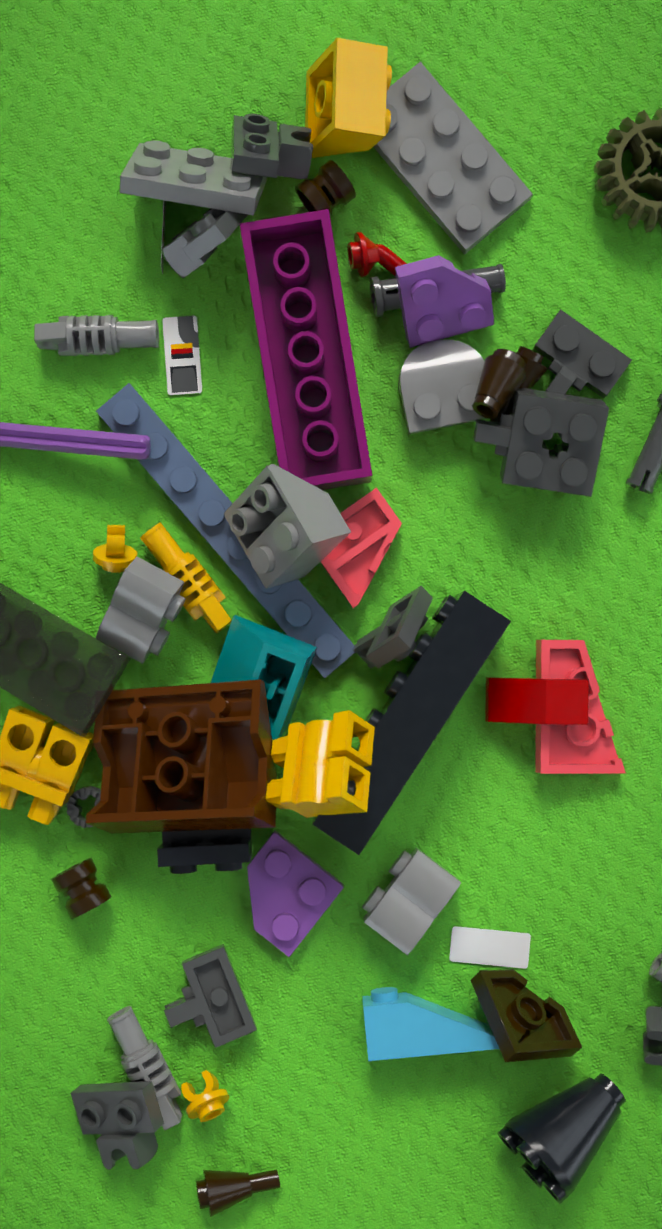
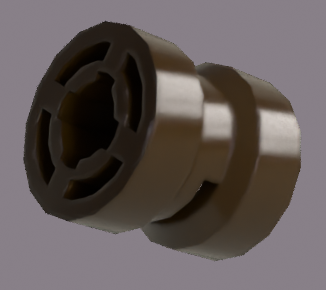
[295,160,356,216]
[51,858,111,919]

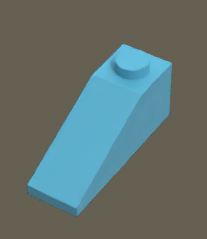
[362,987,499,1061]

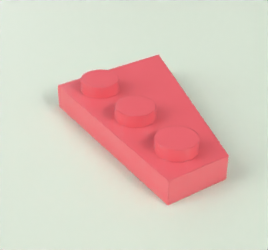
[535,640,626,774]

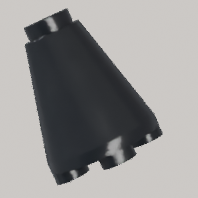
[497,1073,626,1204]

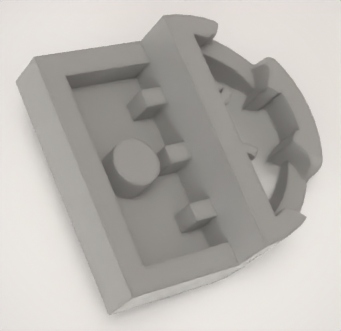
[398,340,488,434]

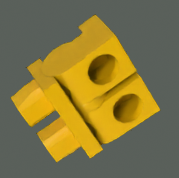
[0,706,94,825]
[266,710,375,818]

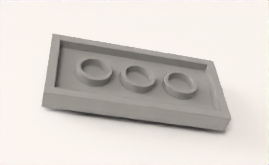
[373,62,533,255]

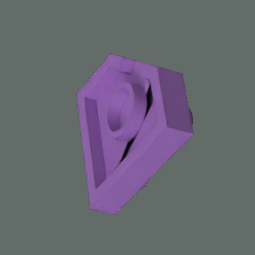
[395,255,494,348]
[247,830,344,957]

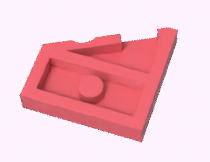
[320,487,402,608]

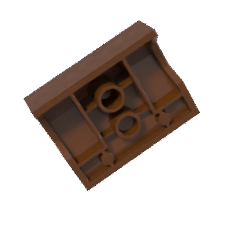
[86,680,277,833]

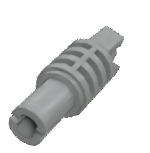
[34,315,159,356]
[107,1006,182,1130]

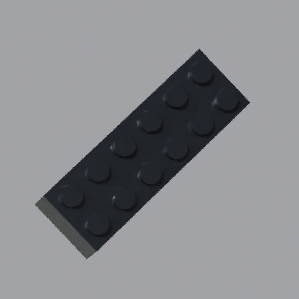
[312,591,511,855]

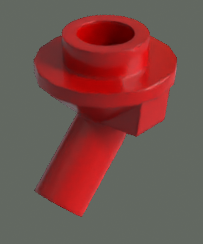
[347,232,407,277]

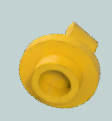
[93,525,138,573]
[181,1070,229,1122]

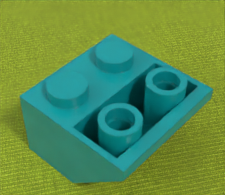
[211,615,317,740]

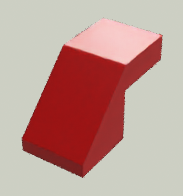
[485,677,589,725]

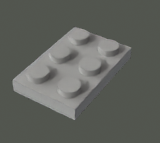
[120,140,267,215]

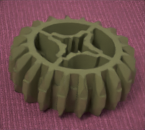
[594,109,662,233]

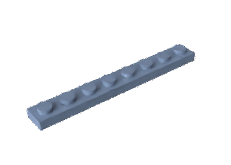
[96,383,355,678]

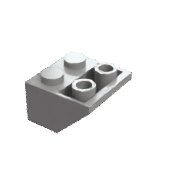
[224,464,351,589]

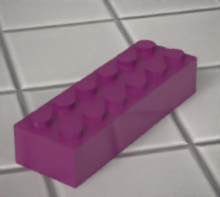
[239,209,373,490]

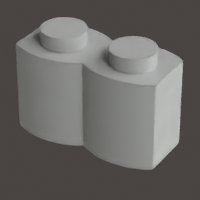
[96,557,186,664]
[362,847,461,955]

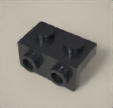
[157,828,252,874]

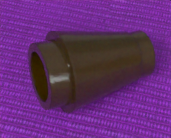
[472,349,526,419]

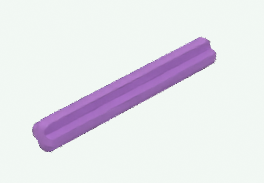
[0,422,151,460]

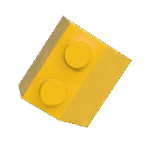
[305,38,392,158]

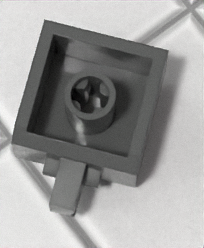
[473,388,609,497]

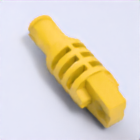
[140,522,232,633]

